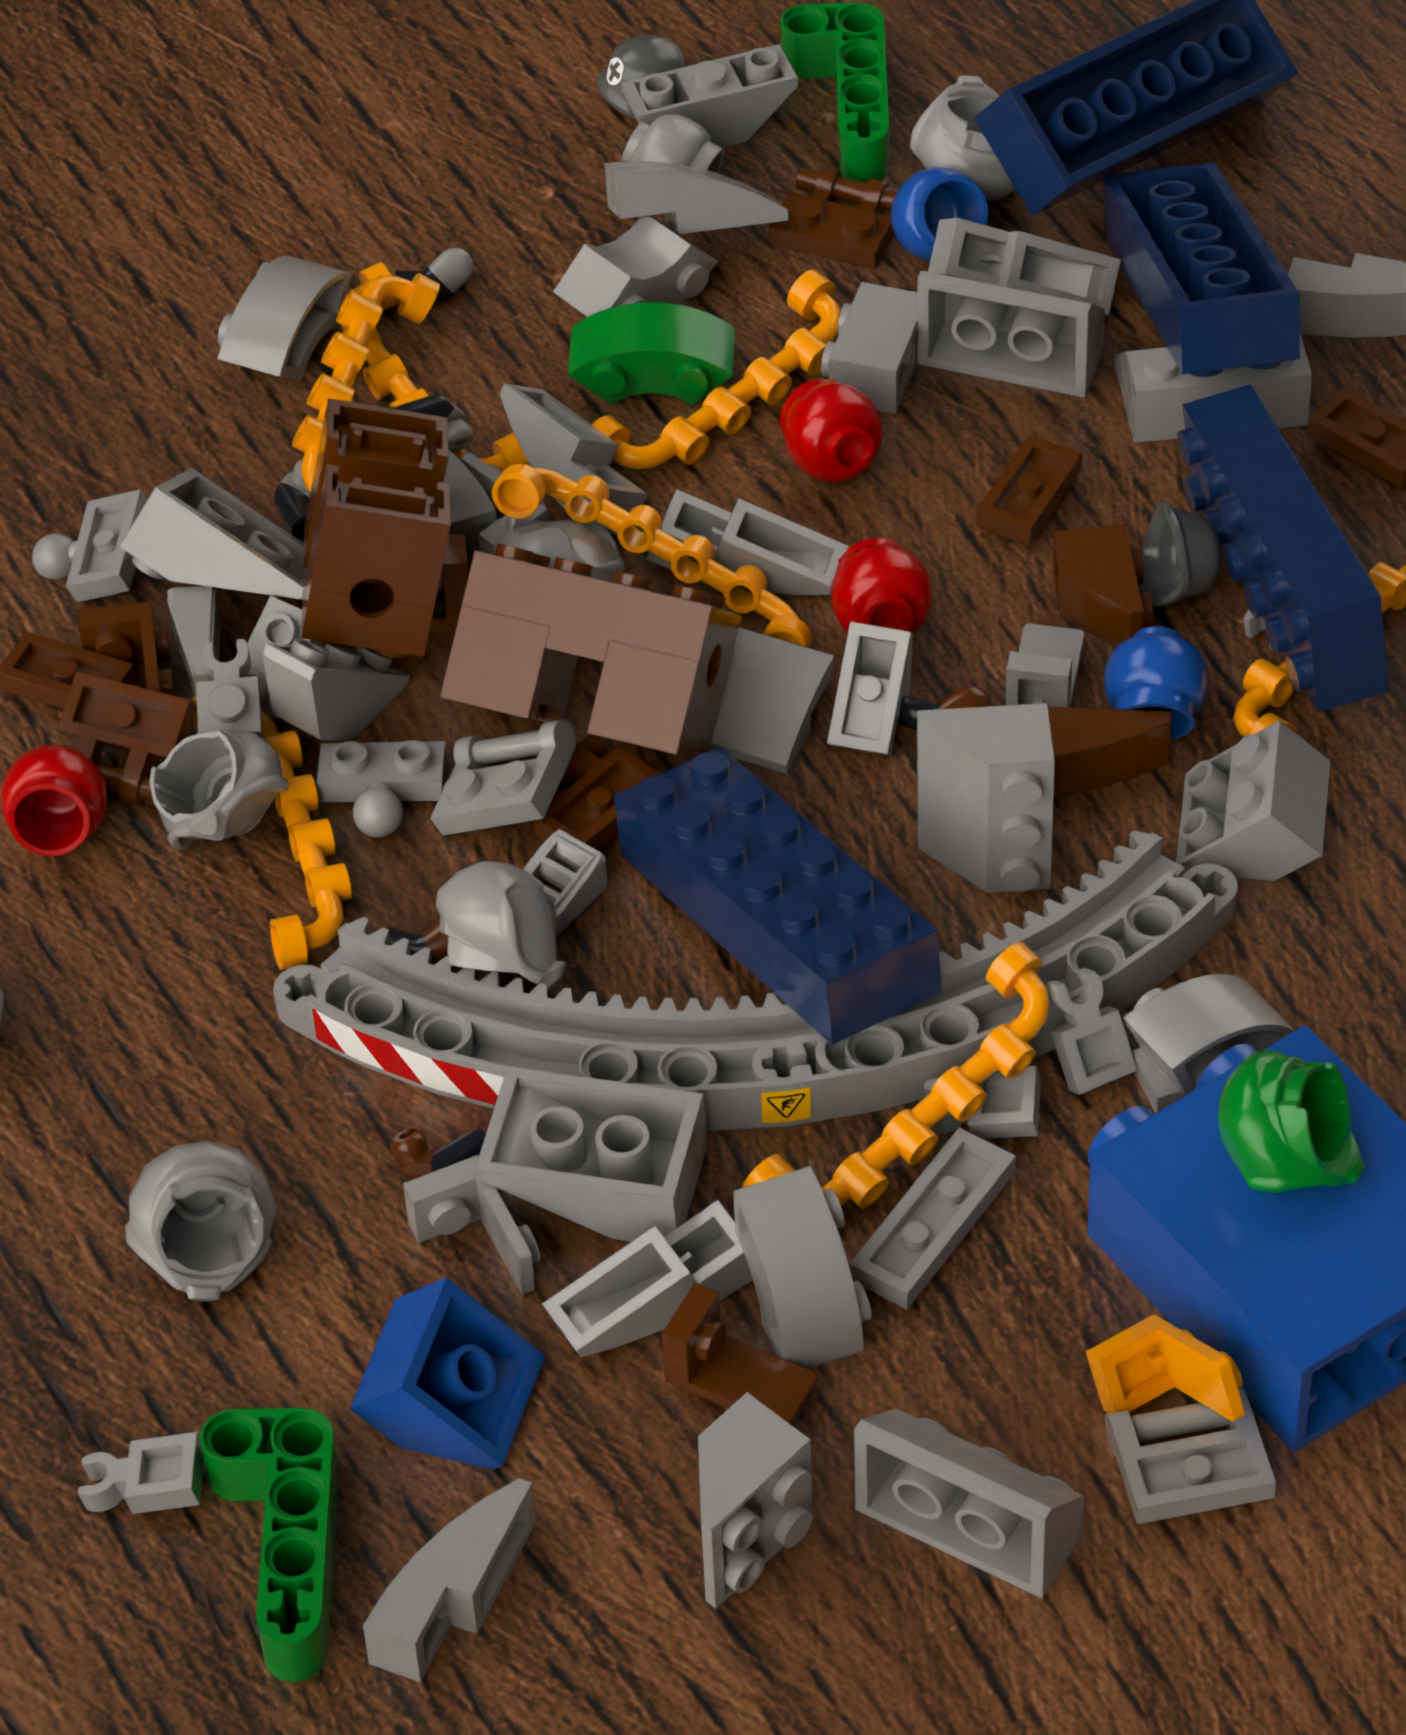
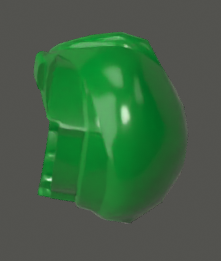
[1218,1050,1366,1193]

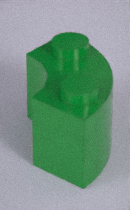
[568,302,735,405]

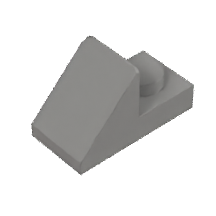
[827,621,913,757]

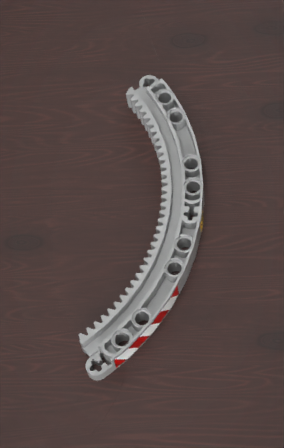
[273,830,1238,1131]

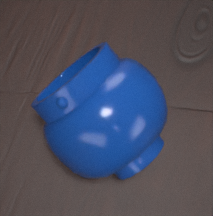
[891,167,988,262]
[1104,627,1209,740]

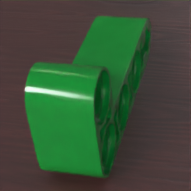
[780,2,889,183]
[200,1408,339,1682]

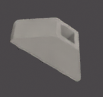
[622,44,798,148]
[262,638,410,741]

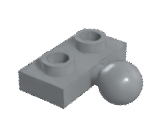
[32,490,147,602]
[316,740,446,838]

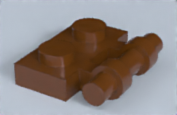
[769,167,898,270]
[57,671,197,805]
[516,734,661,850]

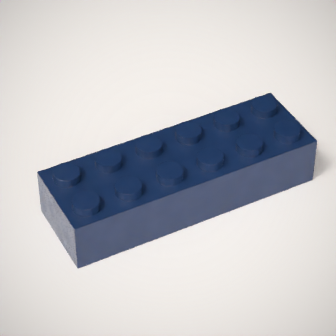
[974,0,1299,216]
[1103,162,1300,377]
[1177,384,1389,713]
[614,747,942,1045]

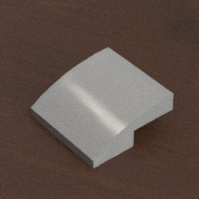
[710,628,835,774]

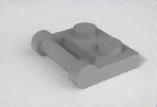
[430,719,576,836]
[1105,1388,1276,1524]

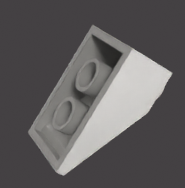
[120,468,307,600]
[474,1066,708,1242]

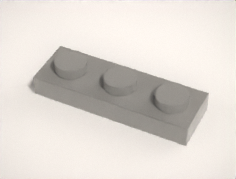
[849,1127,1016,1310]

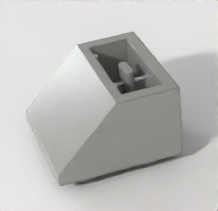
[1176,720,1330,881]
[698,1392,813,1609]

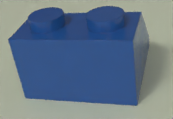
[350,1277,545,1470]

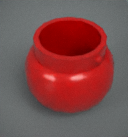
[779,379,884,482]
[830,537,933,636]
[1,745,107,856]

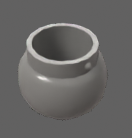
[622,114,725,173]

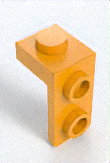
[1085,1314,1245,1422]

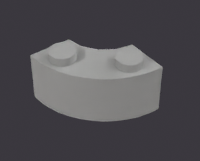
[553,215,718,317]
[218,256,352,380]
[1124,974,1295,1096]
[733,1166,871,1369]

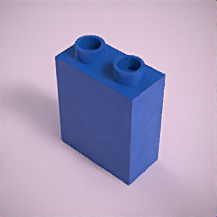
[1087,1025,1406,1453]

